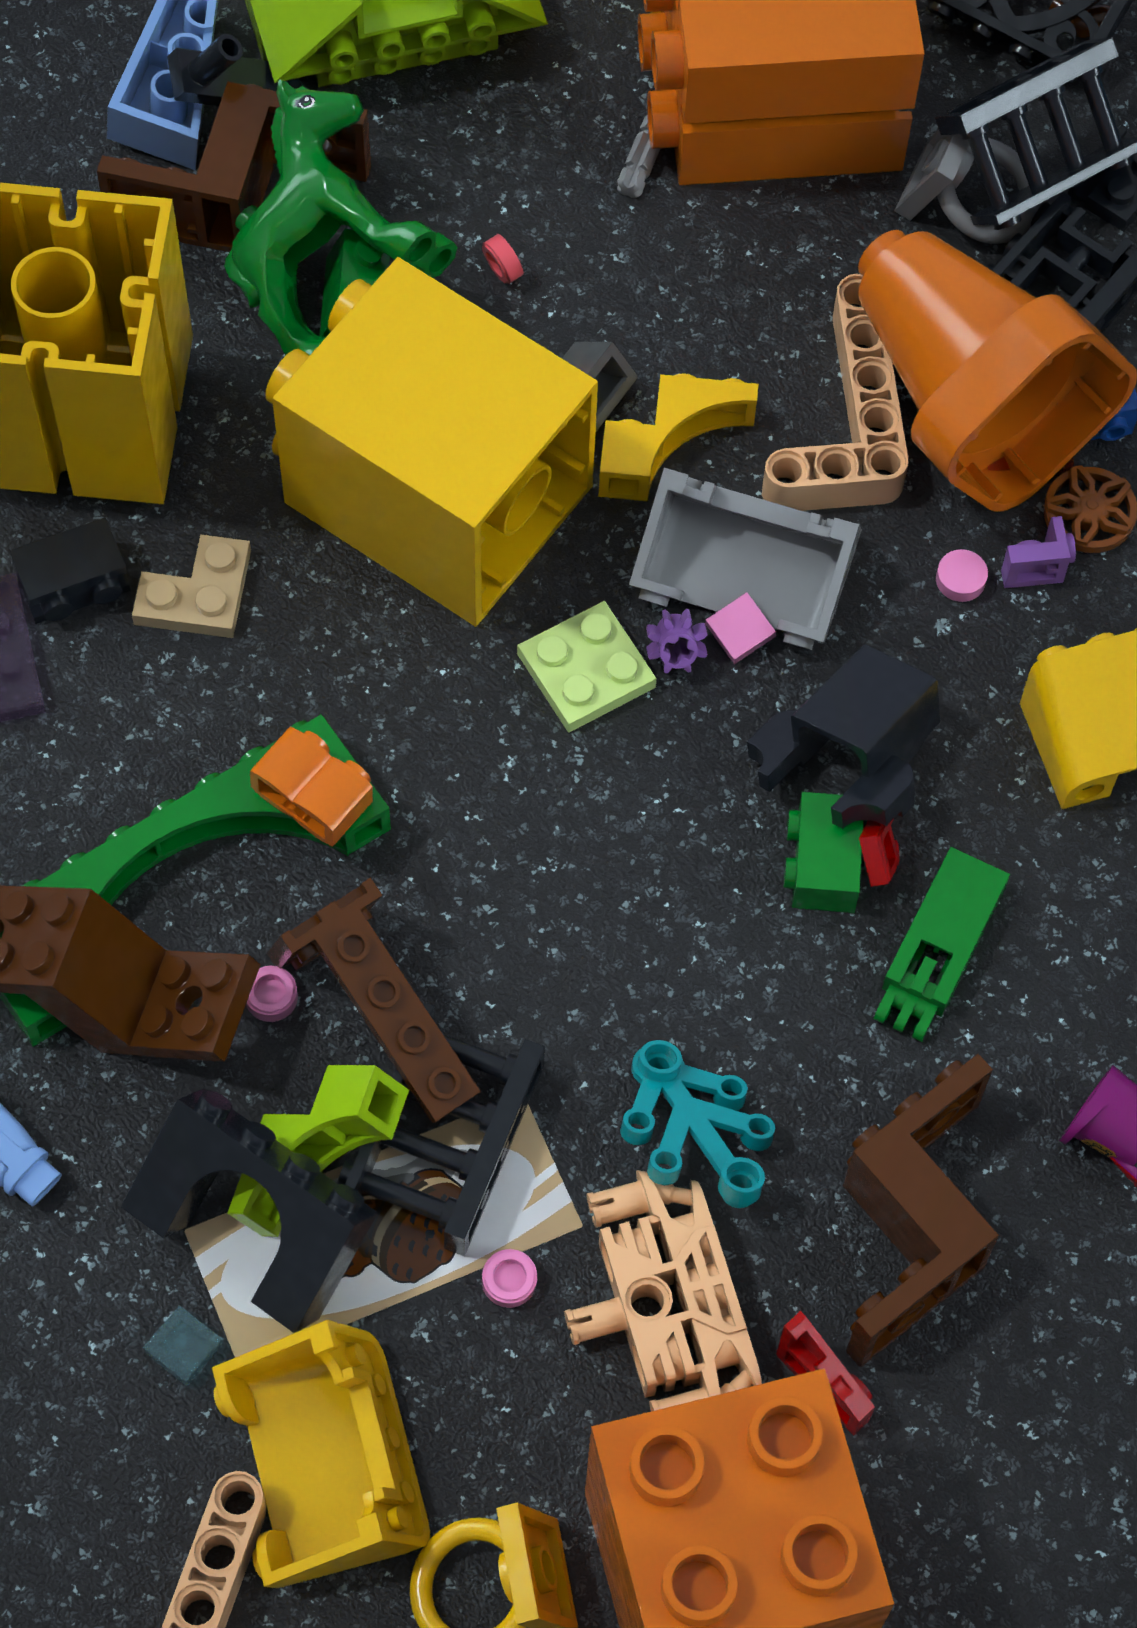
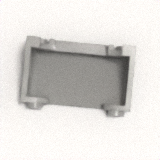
[629,468,862,650]

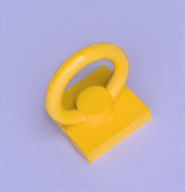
[410,1502,578,1628]

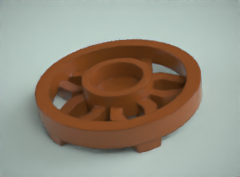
[1043,465,1137,553]

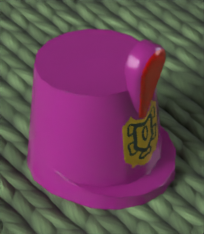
[1059,1065,1137,1188]

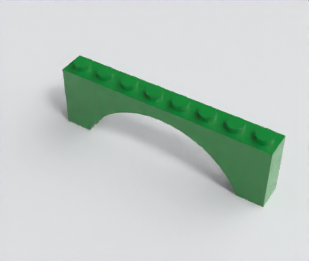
[0,714,391,1047]

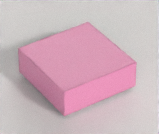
[706,592,776,664]

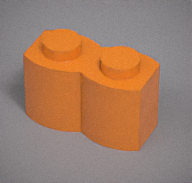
[250,727,373,846]

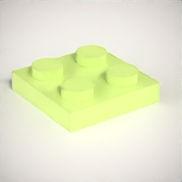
[517,600,657,733]

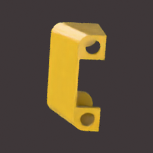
[1020,628,1137,809]

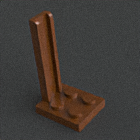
[267,877,481,1123]

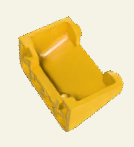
[212,1320,430,1588]

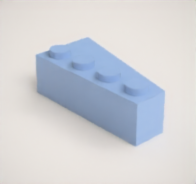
[107,0,218,171]

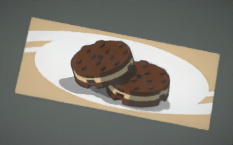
[184,1105,583,1357]

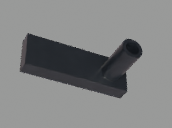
[167,34,302,106]

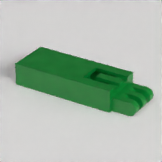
[873,847,1010,1042]

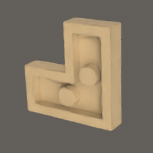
[132,534,251,638]

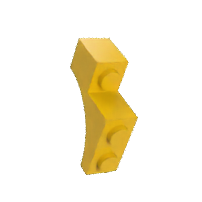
[598,374,759,501]

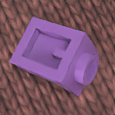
[1001,516,1076,588]

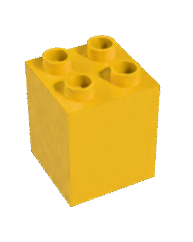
[265,257,598,627]

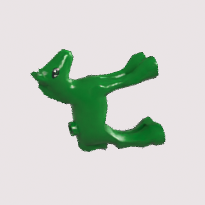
[224,79,458,356]

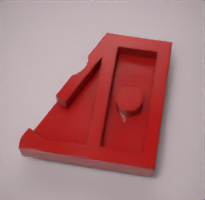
[776,1311,875,1436]

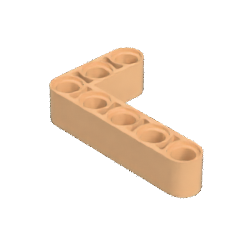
[762,274,908,511]
[162,1471,267,1628]

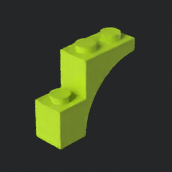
[227,1065,409,1237]

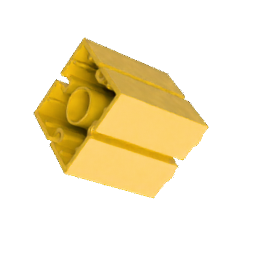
[0,183,193,504]

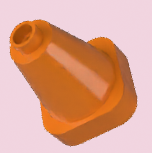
[858,230,1137,512]

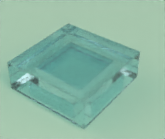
[143,1305,223,1387]

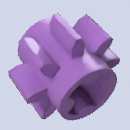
[646,608,708,673]

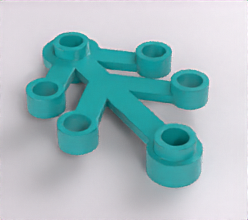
[620,1040,775,1208]

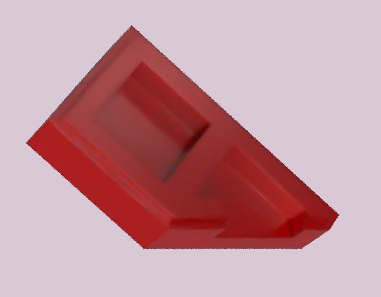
[859,819,900,887]

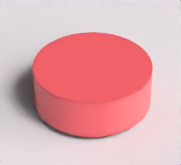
[482,234,524,284]

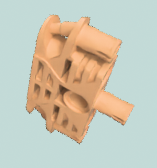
[564,1170,762,1411]

